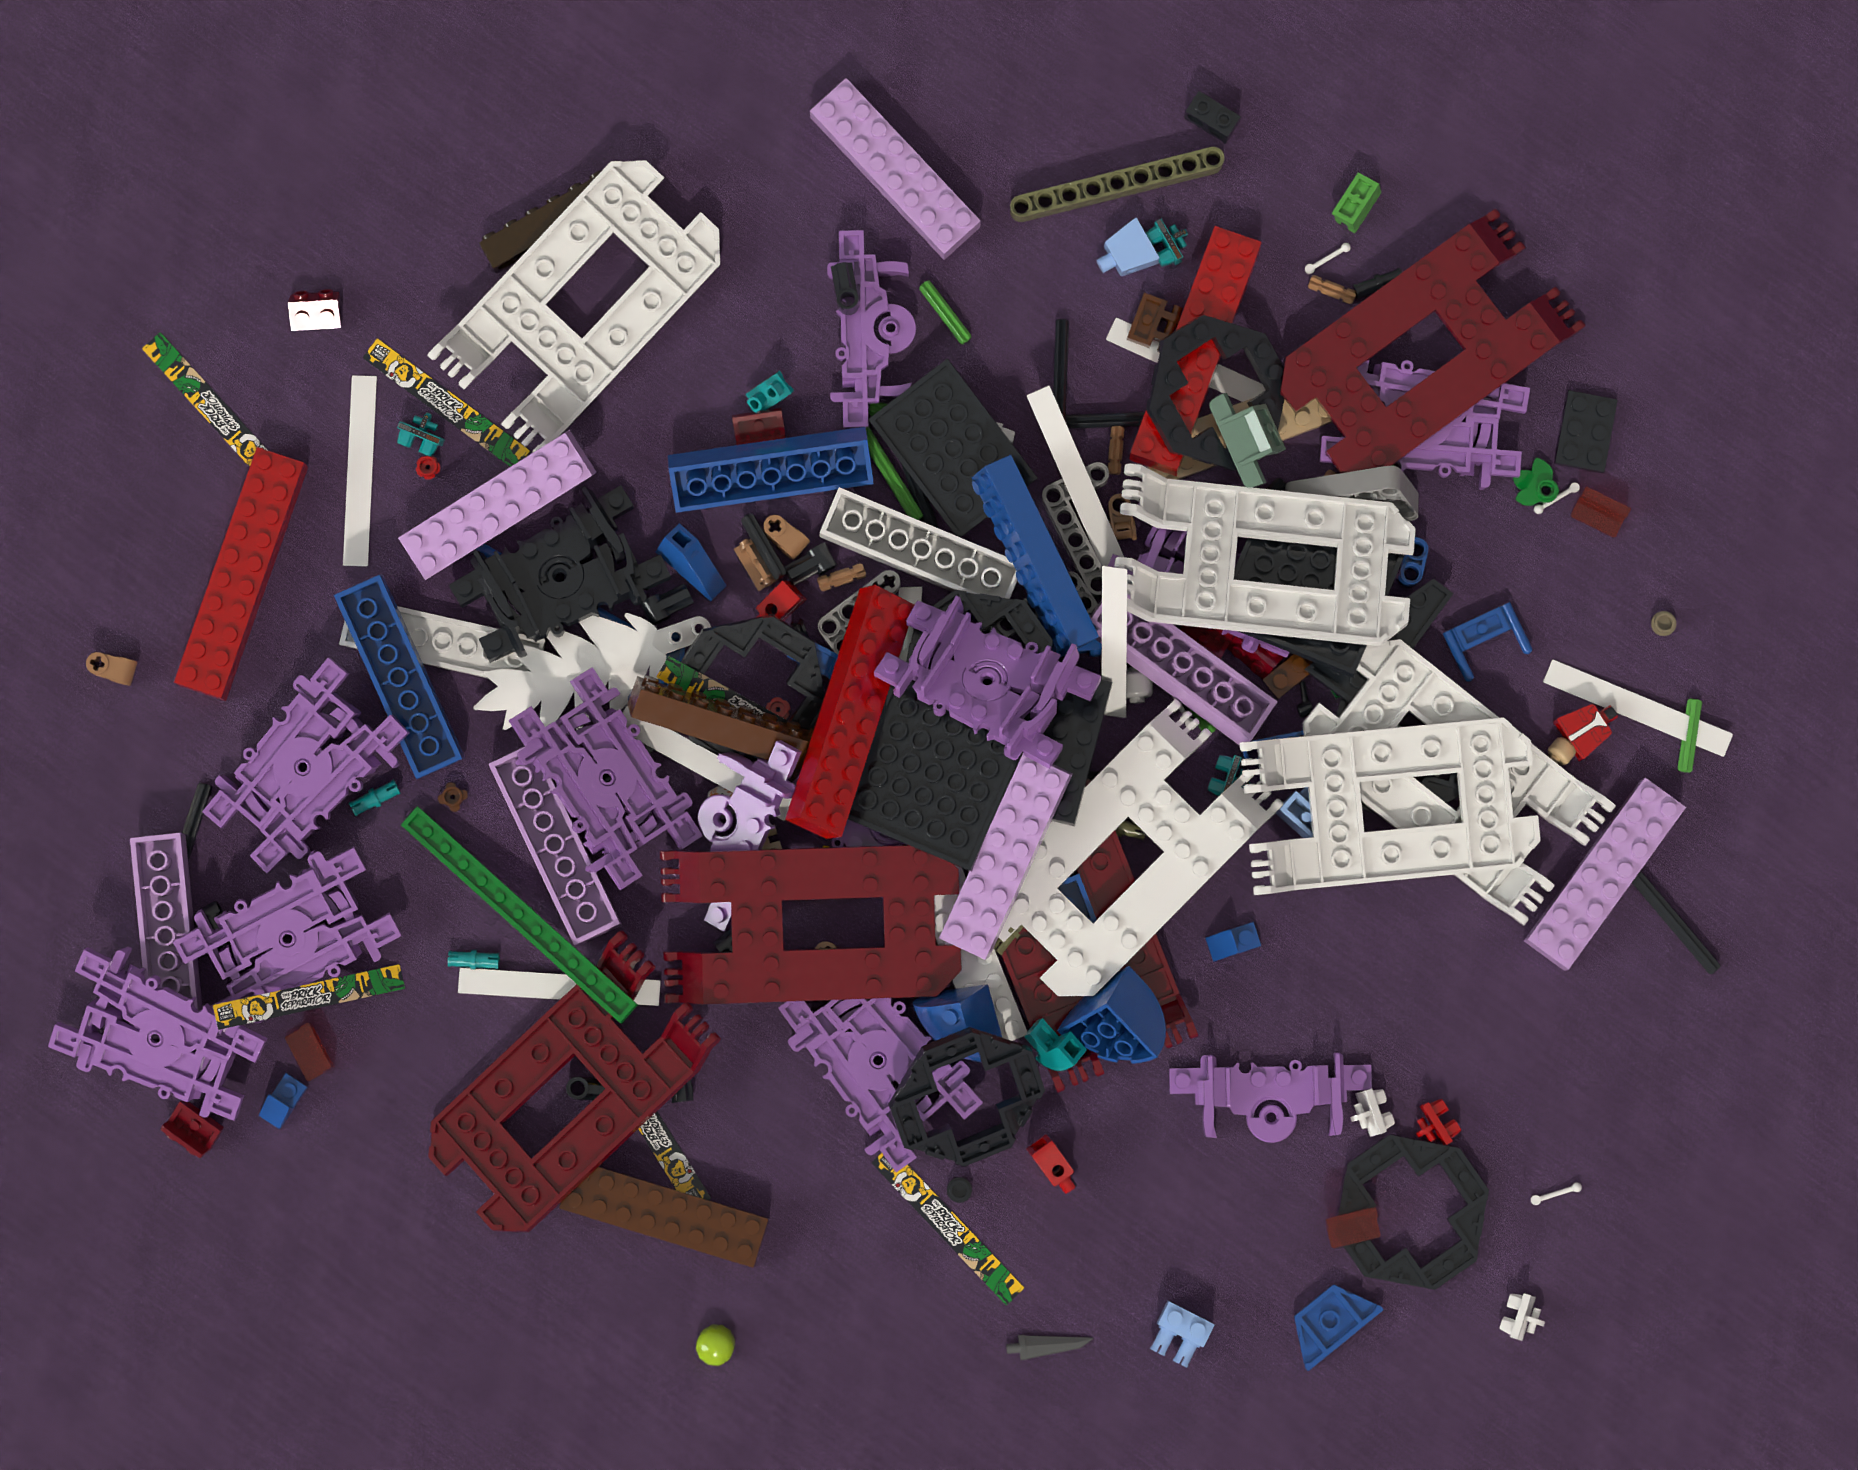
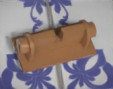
[734,539,779,591]

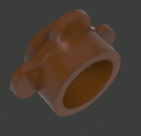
[438,782,468,812]

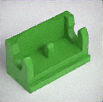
[1332,172,1381,233]

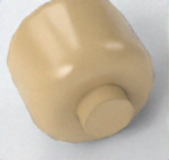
[1548,737,1576,765]

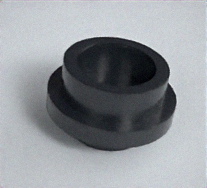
[947,1177,972,1203]

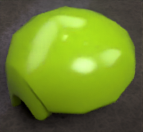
[696,1324,735,1366]

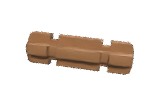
[1308,275,1357,304]
[1108,426,1125,475]
[817,563,866,591]

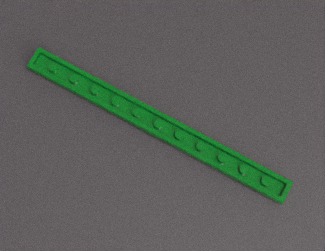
[401,806,638,1024]

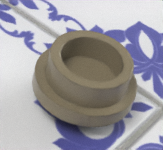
[1651,611,1676,636]

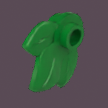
[1513,458,1559,506]

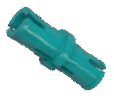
[349,779,401,816]
[448,950,500,970]

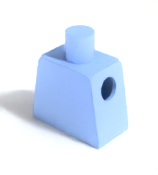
[1096,218,1160,276]

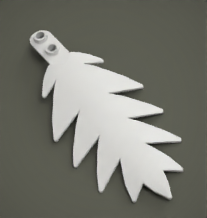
[473,613,711,730]

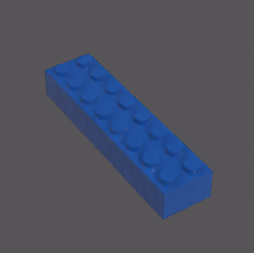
[668,427,874,513]
[972,455,1099,658]
[334,575,465,779]

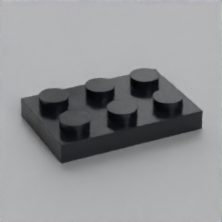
[1554,390,1618,473]

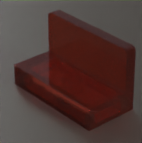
[1571,486,1631,538]
[285,1023,335,1081]
[1324,1207,1381,1248]

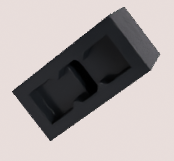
[1184,91,1241,144]

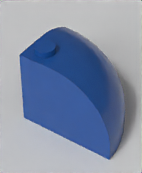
[1057,966,1166,1063]
[913,984,1002,1062]

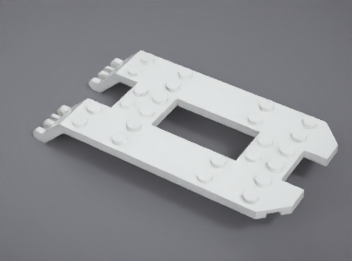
[427,160,720,452]
[1114,464,1415,646]
[1303,639,1616,925]
[999,699,1284,996]
[1239,717,1540,895]

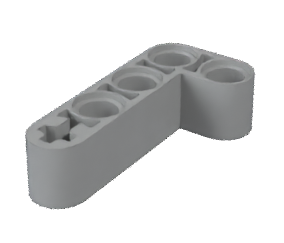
[818,570,901,654]

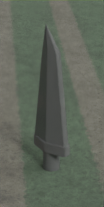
[1006,1335,1093,1361]

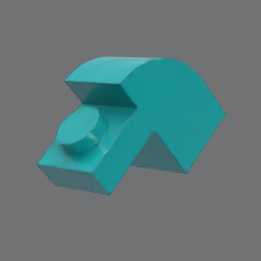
[1024,1018,1087,1071]

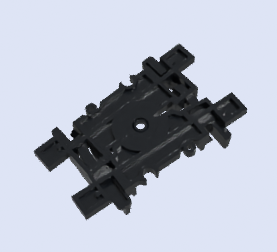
[449,485,672,663]

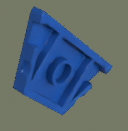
[1293,1284,1384,1371]

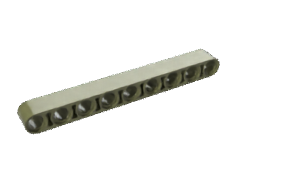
[1010,147,1224,222]

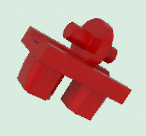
[1416,1099,1461,1145]

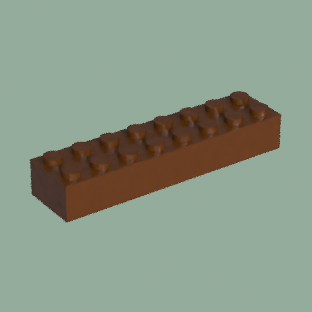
[627,675,814,770]
[559,1167,769,1268]

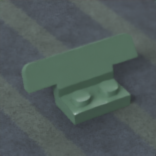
[1209,393,1286,488]

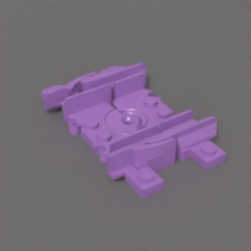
[509,667,703,890]
[173,846,402,1024]

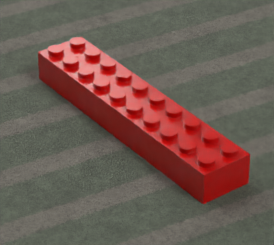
[1130,226,1262,477]
[174,447,308,701]
[785,585,915,839]

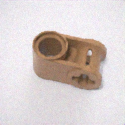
[1108,494,1137,540]
[763,515,810,560]
[86,652,137,686]

